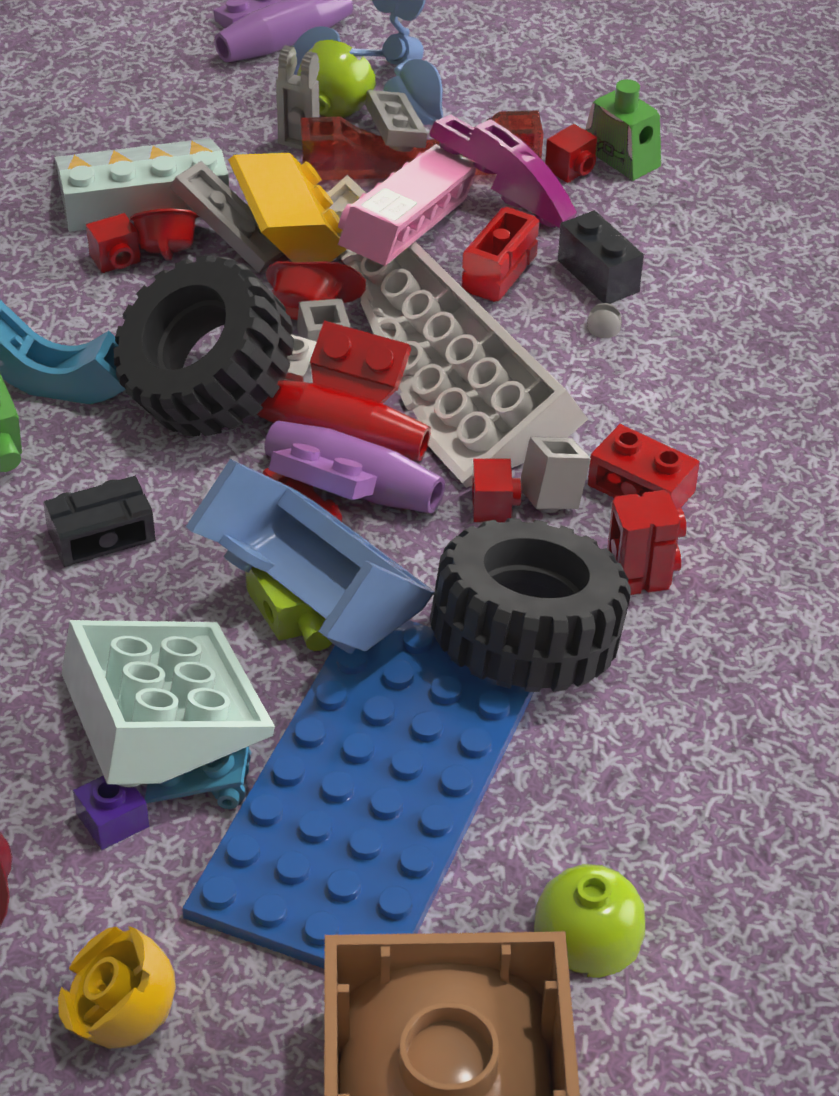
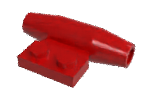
[256,320,431,461]

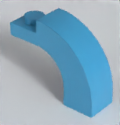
[0,300,126,404]

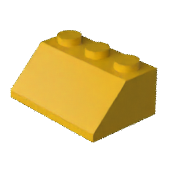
[228,153,347,263]

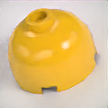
[58,926,176,1049]

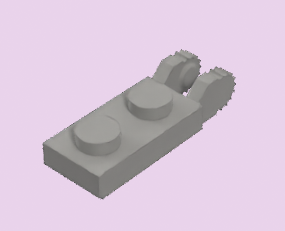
[276,45,320,153]

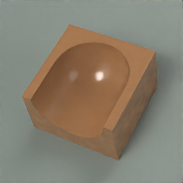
[324,931,580,1096]

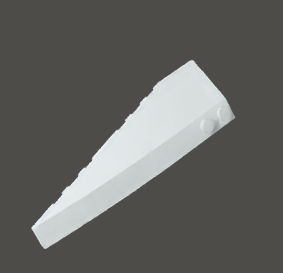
[327,175,588,488]

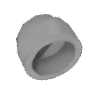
[587,303,622,338]

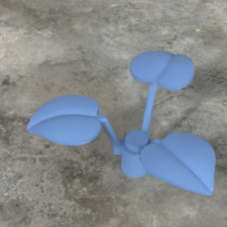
[293,0,444,125]

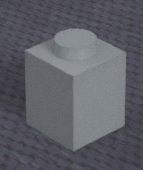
[521,437,591,513]

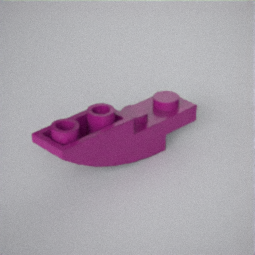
[428,114,577,228]

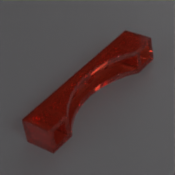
[300,110,544,180]

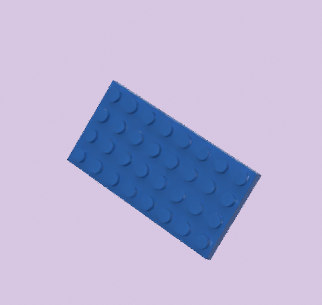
[182,620,534,969]

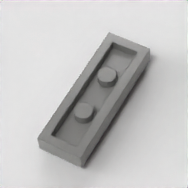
[365,90,428,152]
[170,161,284,273]

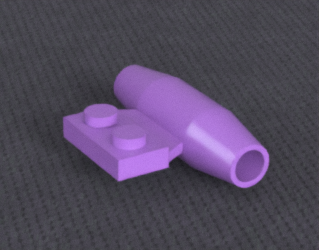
[213,0,353,63]
[264,421,445,513]

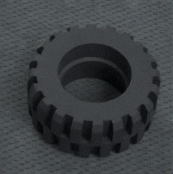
[114,256,294,437]
[430,518,631,692]

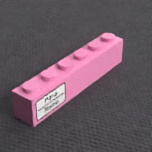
[338,144,477,266]

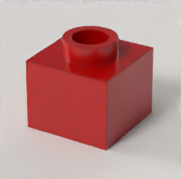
[545,124,597,183]
[86,213,141,273]
[472,459,521,522]

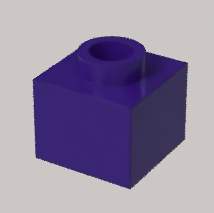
[73,775,150,850]

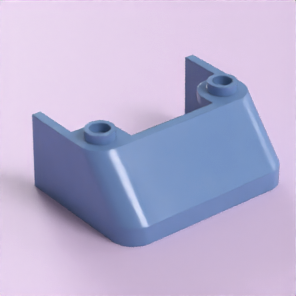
[186,459,434,654]

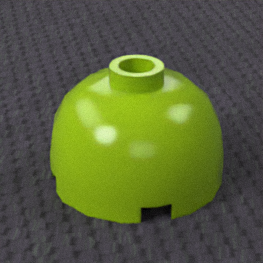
[297,39,376,119]
[534,864,645,978]

